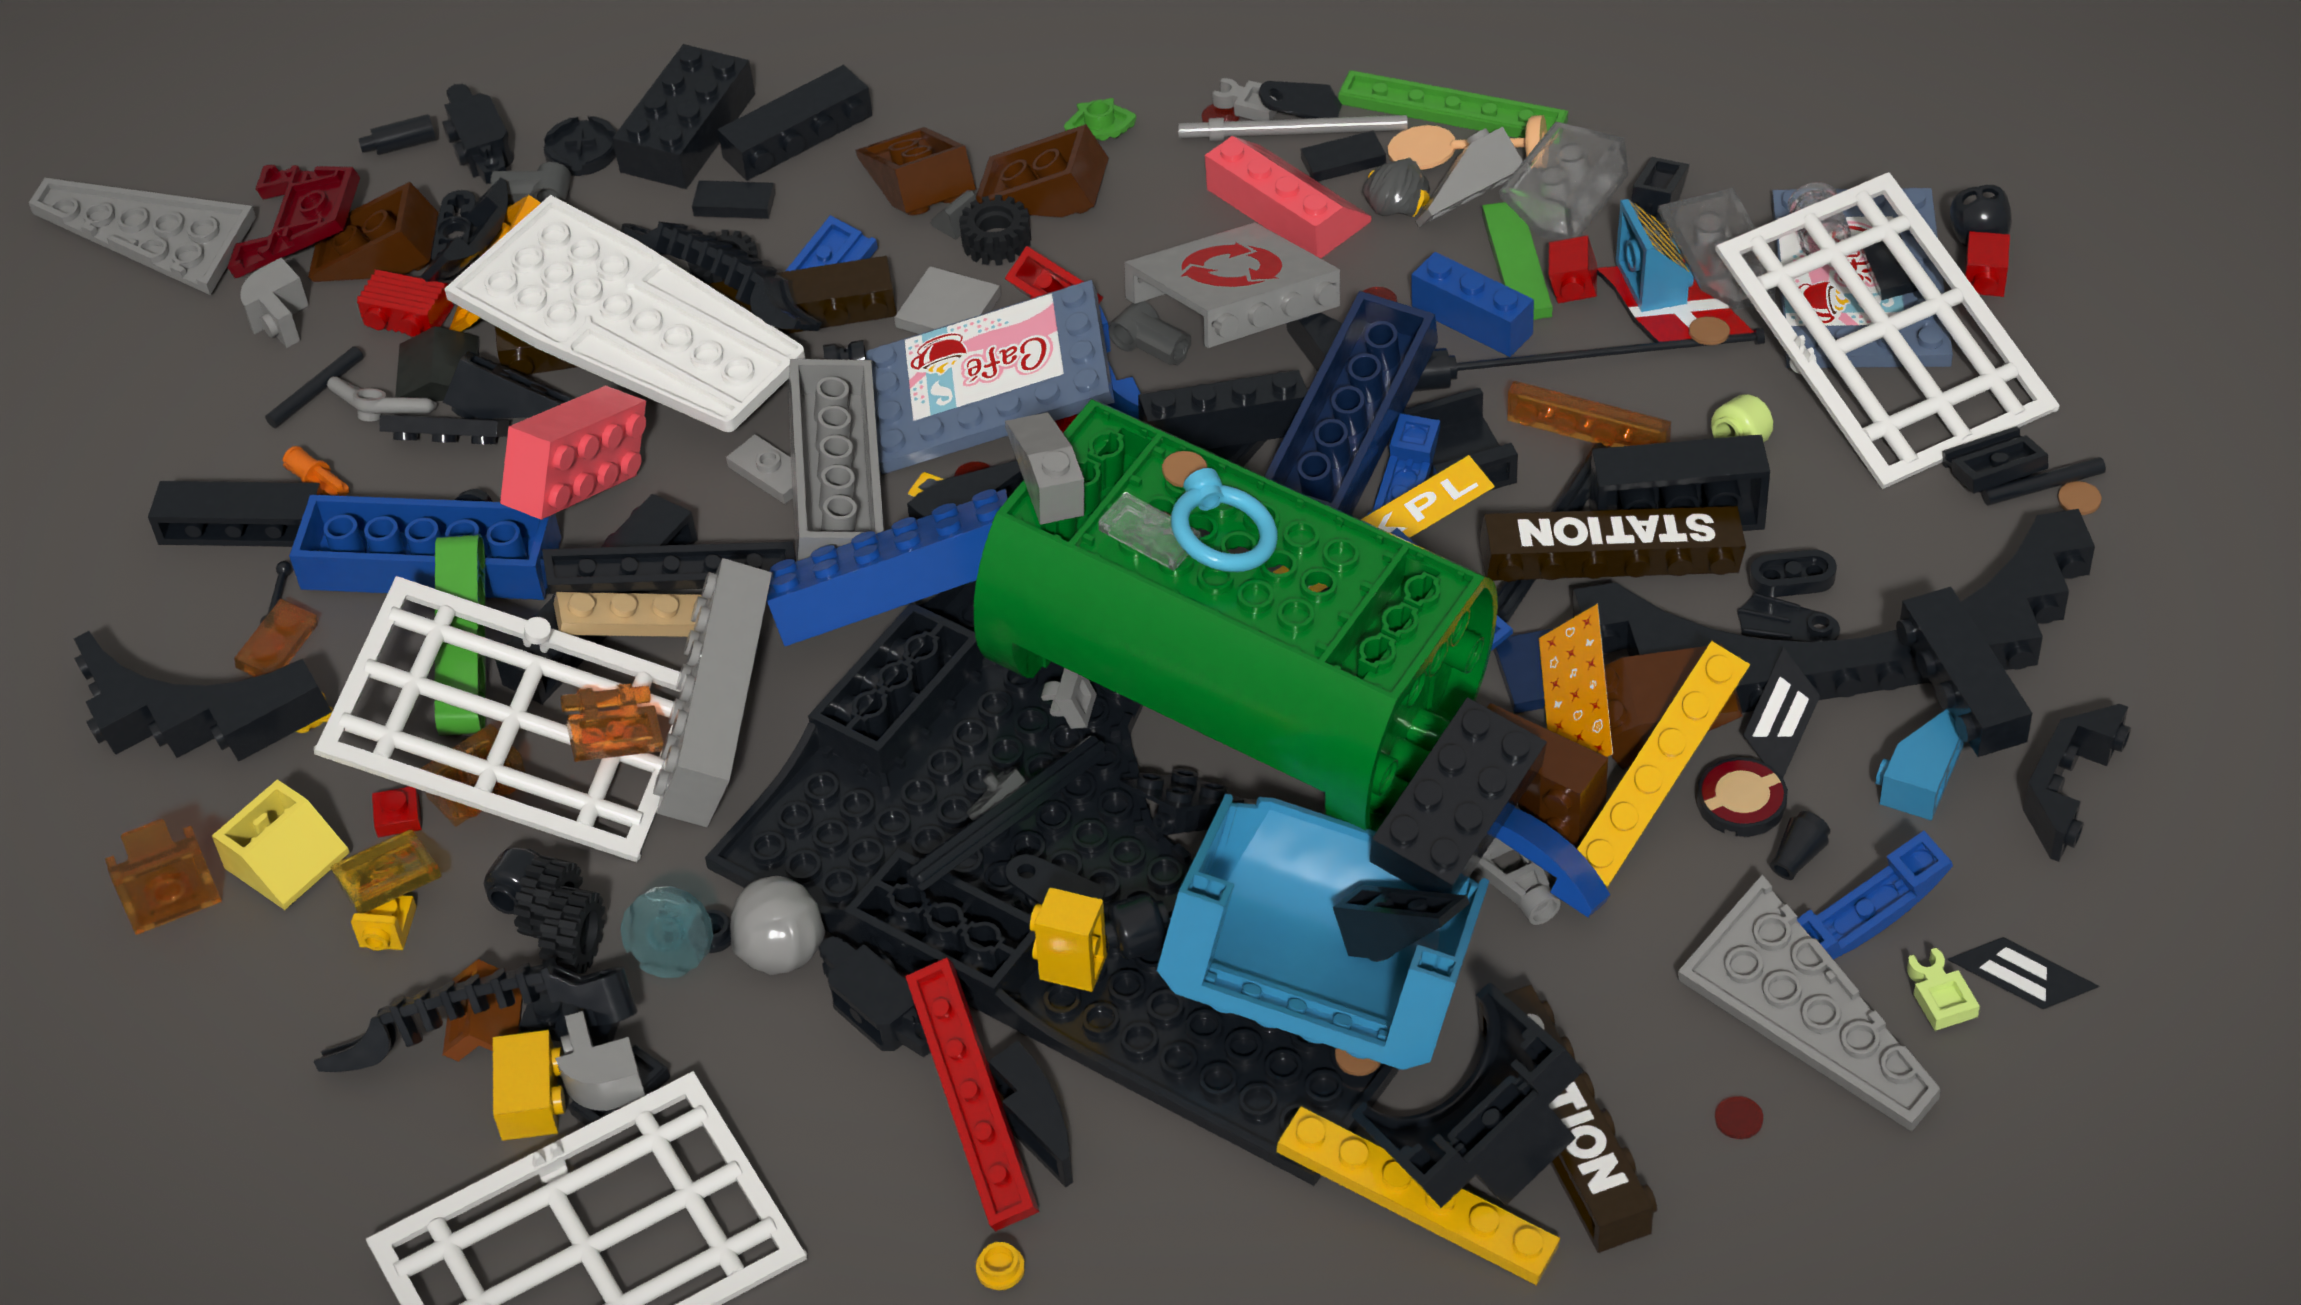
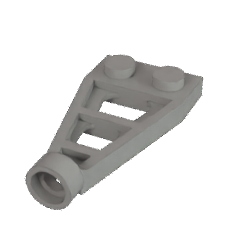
[1474,804,1561,925]

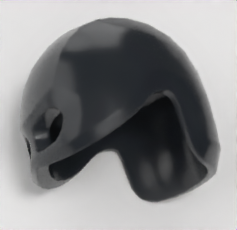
[1950,185,2012,247]

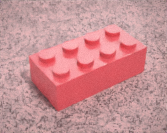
[500,386,646,520]

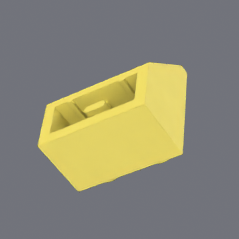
[212,779,350,910]

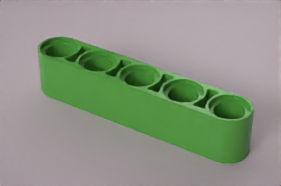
[435,534,486,736]

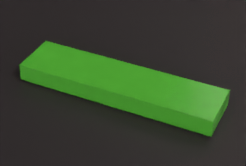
[1482,200,1553,320]

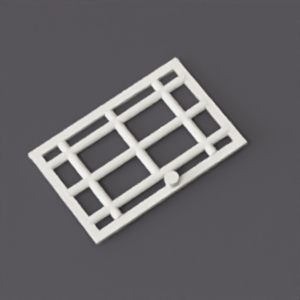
[1715,172,2060,489]
[313,576,680,863]
[366,1071,807,1305]

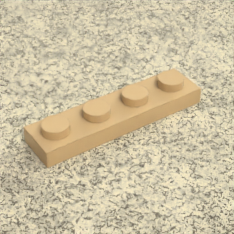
[553,592,704,637]

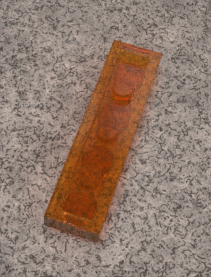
[1508,381,1671,447]

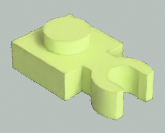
[1907,948,1980,1031]

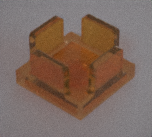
[105,819,222,935]

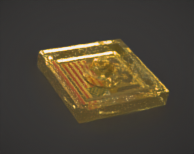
[330,830,442,914]

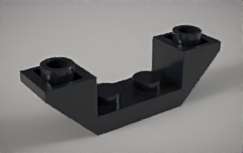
[2023,704,2131,862]

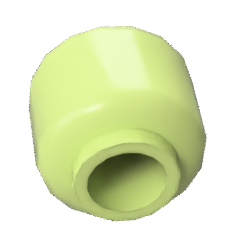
[1711,394,1773,442]

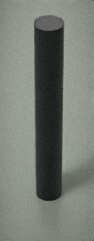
[265,346,364,428]
[1982,457,2106,506]

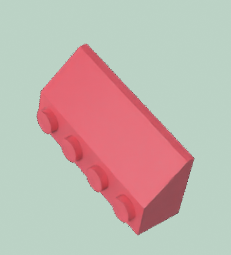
[1205,136,1371,258]

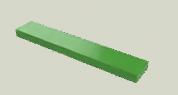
[1338,70,1568,146]

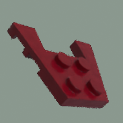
[227,165,360,278]

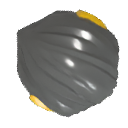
[1362,158,1430,217]

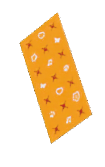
[1539,603,1613,757]

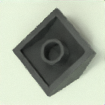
[395,326,480,402]

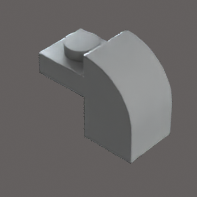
[240,258,309,348]
[555,1011,645,1111]

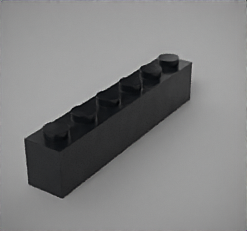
[495,494,698,705]

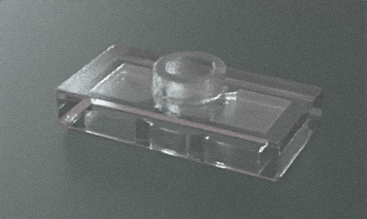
[1099,492,1200,571]

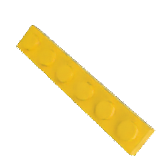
[1577,641,1750,888]
[1277,1107,1561,1286]

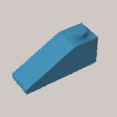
[1875,709,1965,821]

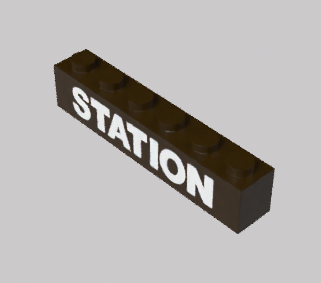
[1479,506,1746,582]
[1479,985,1657,1253]

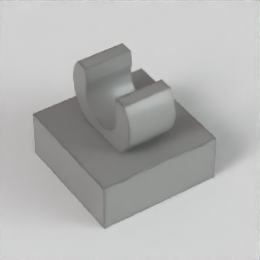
[1041,668,1097,729]

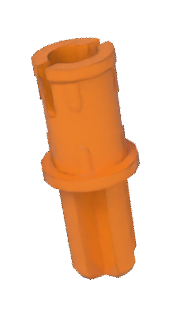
[282,446,349,496]

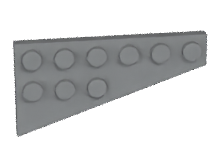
[29,178,256,295]
[1678,874,1940,1132]

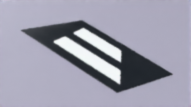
[1743,647,1820,777]
[1947,937,2100,1009]

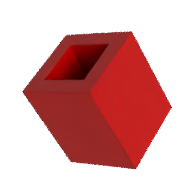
[1964,231,2010,297]
[1549,235,1597,303]

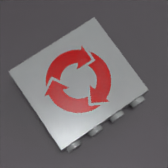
[1125,222,1340,348]

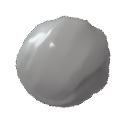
[730,876,825,976]

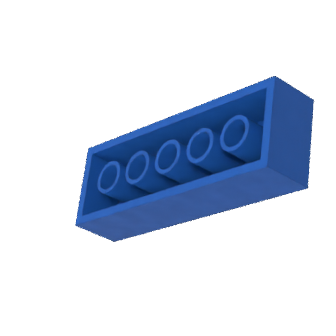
[767,489,1008,646]
[289,495,561,600]

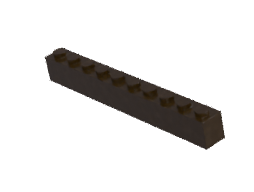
[495,256,896,375]

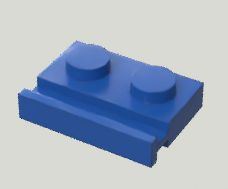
[785,215,878,271]

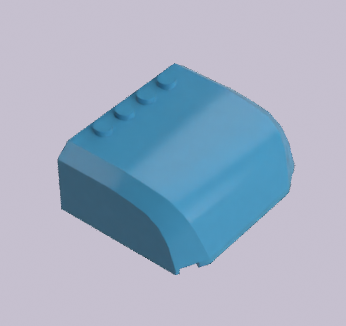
[1157,794,1489,1070]

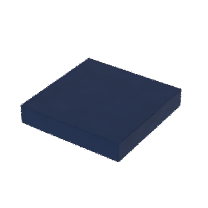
[1493,628,1555,714]

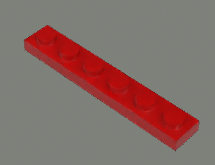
[905,958,1039,1231]

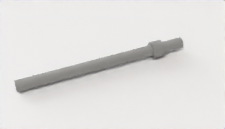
[1178,115,1408,141]

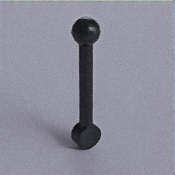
[260,561,292,632]

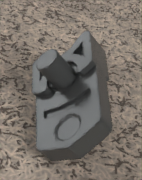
[966,769,1025,821]

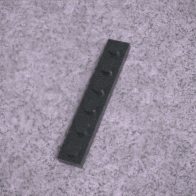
[540,541,796,594]

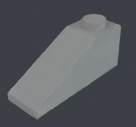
[1415,127,1526,228]
[1005,412,1084,525]

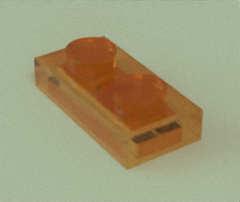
[234,599,318,677]

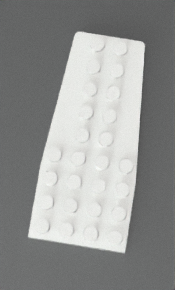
[444,195,805,432]

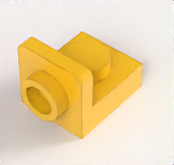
[351,895,417,951]

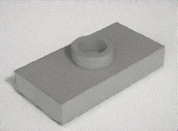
[726,434,793,504]

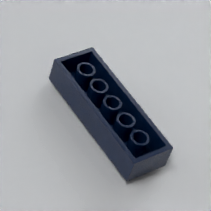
[1265,291,1438,516]

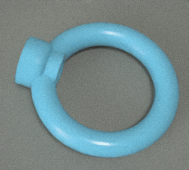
[1171,468,1278,572]

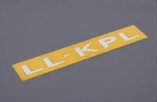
[1272,455,1495,592]

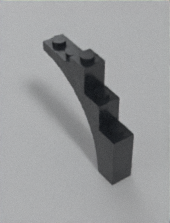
[74,631,332,762]

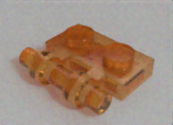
[561,683,663,762]

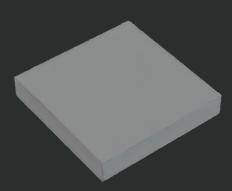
[894,266,1001,334]

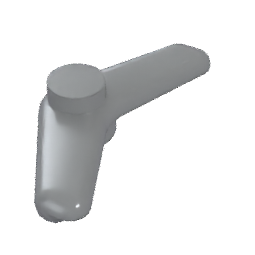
[327,376,437,421]

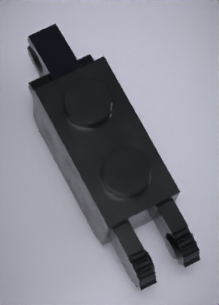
[442,83,514,184]
[819,935,931,1057]

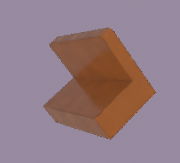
[443,959,522,1061]

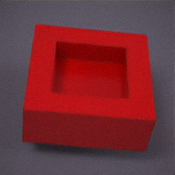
[372,787,422,838]

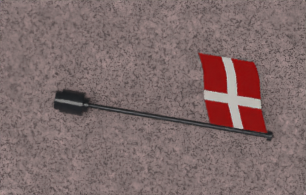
[1413,259,1765,392]

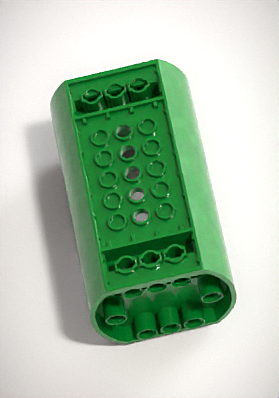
[974,399,1498,832]

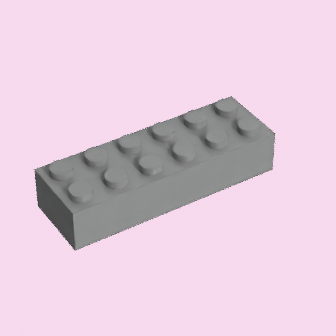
[787,359,884,561]
[653,558,772,828]

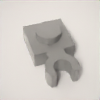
[1212,78,1277,120]

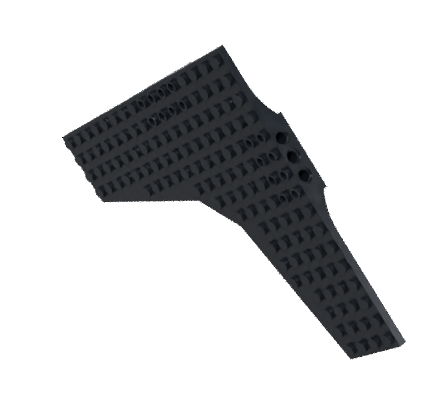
[705,511,1400,1186]

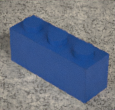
[1411,252,1534,357]

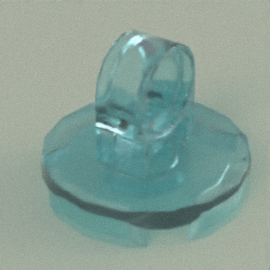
[620,886,713,978]

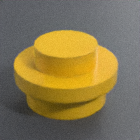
[976,1242,1025,1290]

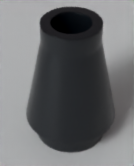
[1770,811,1831,880]

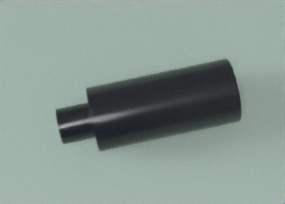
[358,114,436,155]

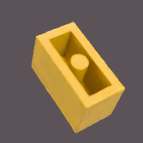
[1030,887,1107,992]
[493,1030,566,1141]

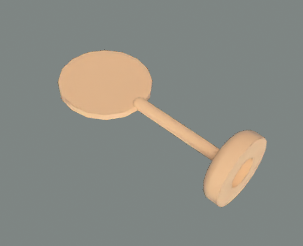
[1388,115,1548,170]

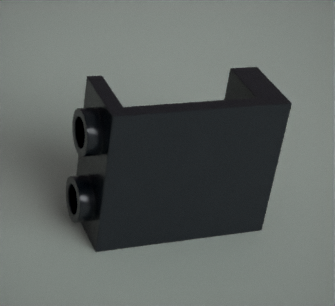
[1403,388,1518,491]

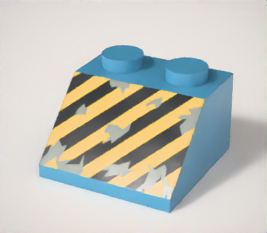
[1615,199,1694,312]

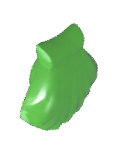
[1064,98,1136,141]

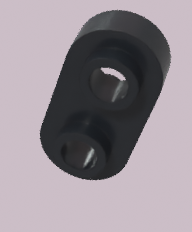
[1750,550,1837,597]

